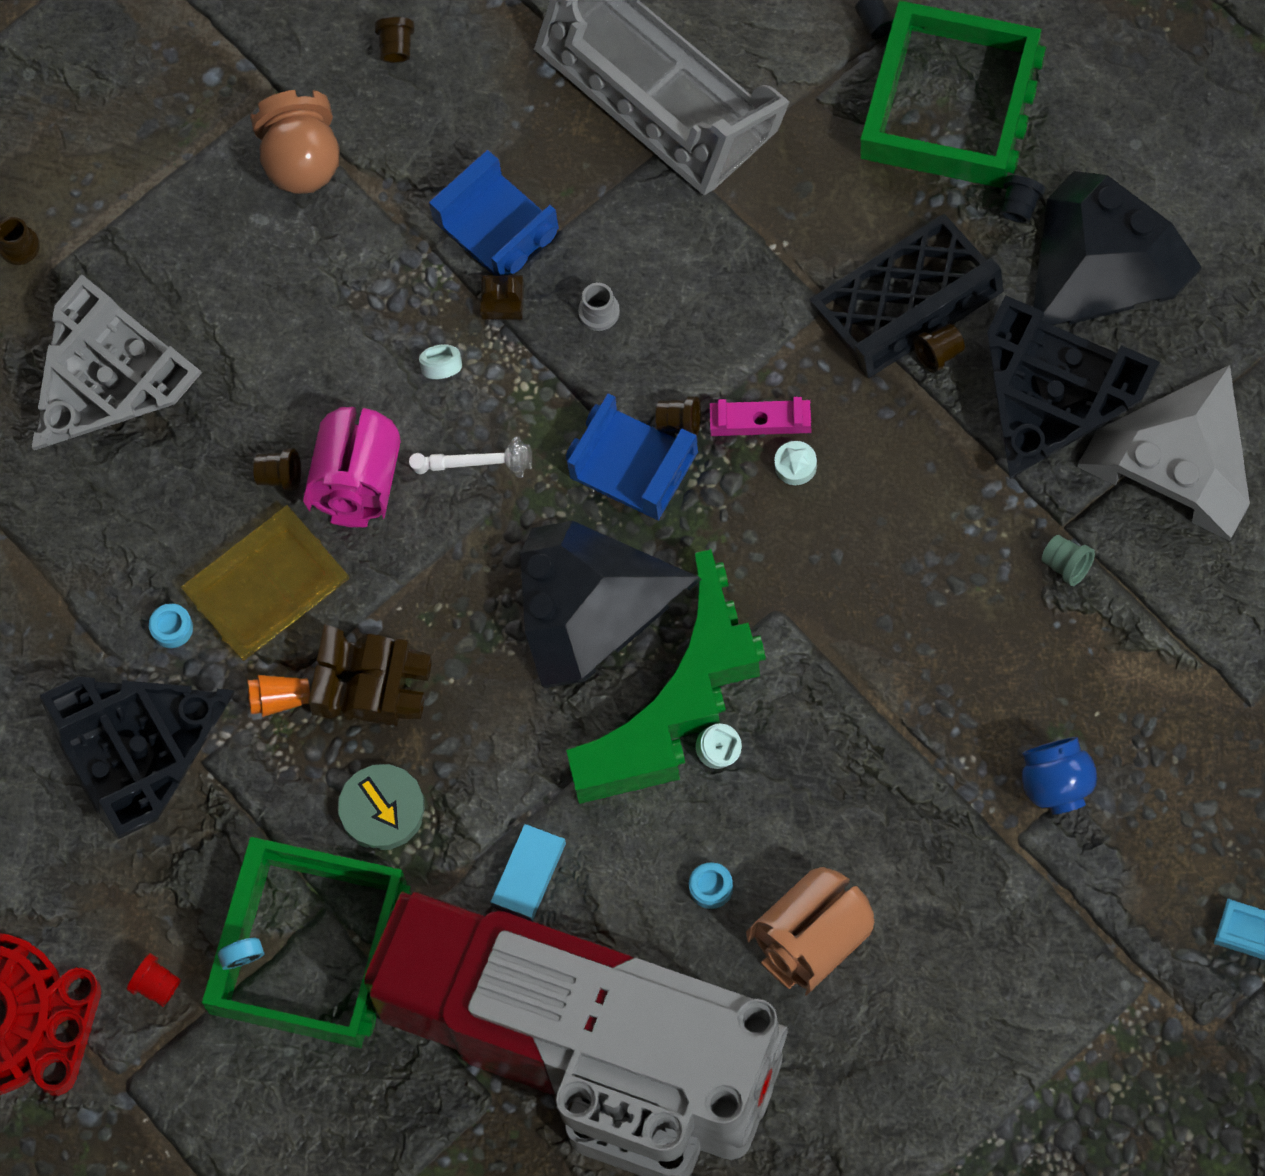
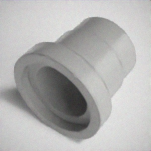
[578,283,620,331]

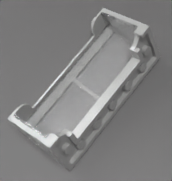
[534,0,789,195]

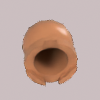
[250,90,340,194]

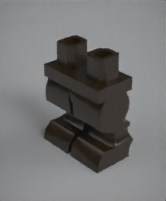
[309,624,432,726]

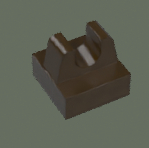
[480,275,524,320]

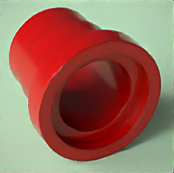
[126,953,181,1007]

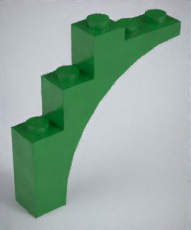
[566,549,766,804]

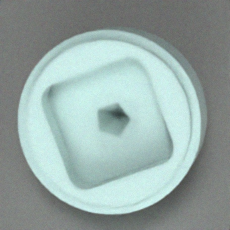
[419,344,462,379]
[775,441,817,485]
[696,724,742,769]

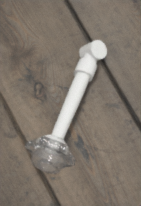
[409,436,532,478]

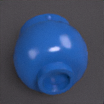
[1022,737,1097,815]

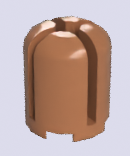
[746,867,875,996]

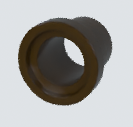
[375,17,415,63]
[0,217,40,265]
[913,324,965,373]
[655,396,701,436]
[253,448,301,490]

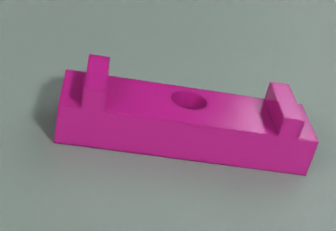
[710,397,811,436]

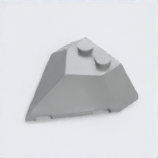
[32,274,202,451]
[1078,365,1250,541]

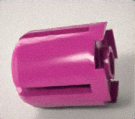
[303,407,401,527]

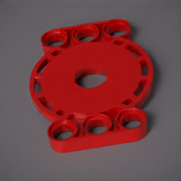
[0,933,101,1096]

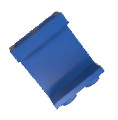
[429,150,559,275]
[565,394,698,521]

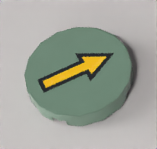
[338,764,425,850]

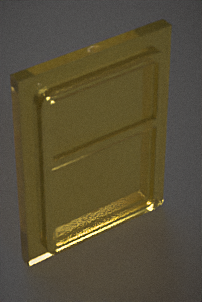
[181,505,350,661]

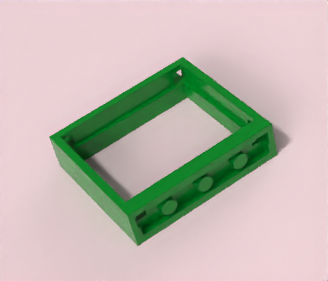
[861,0,1047,189]
[202,837,411,1048]

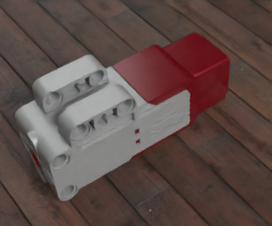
[364,892,788,1176]

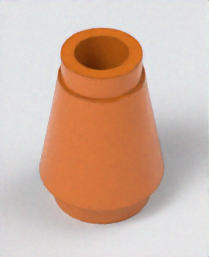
[247,675,310,717]

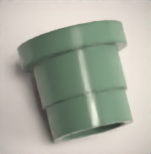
[1041,535,1095,586]

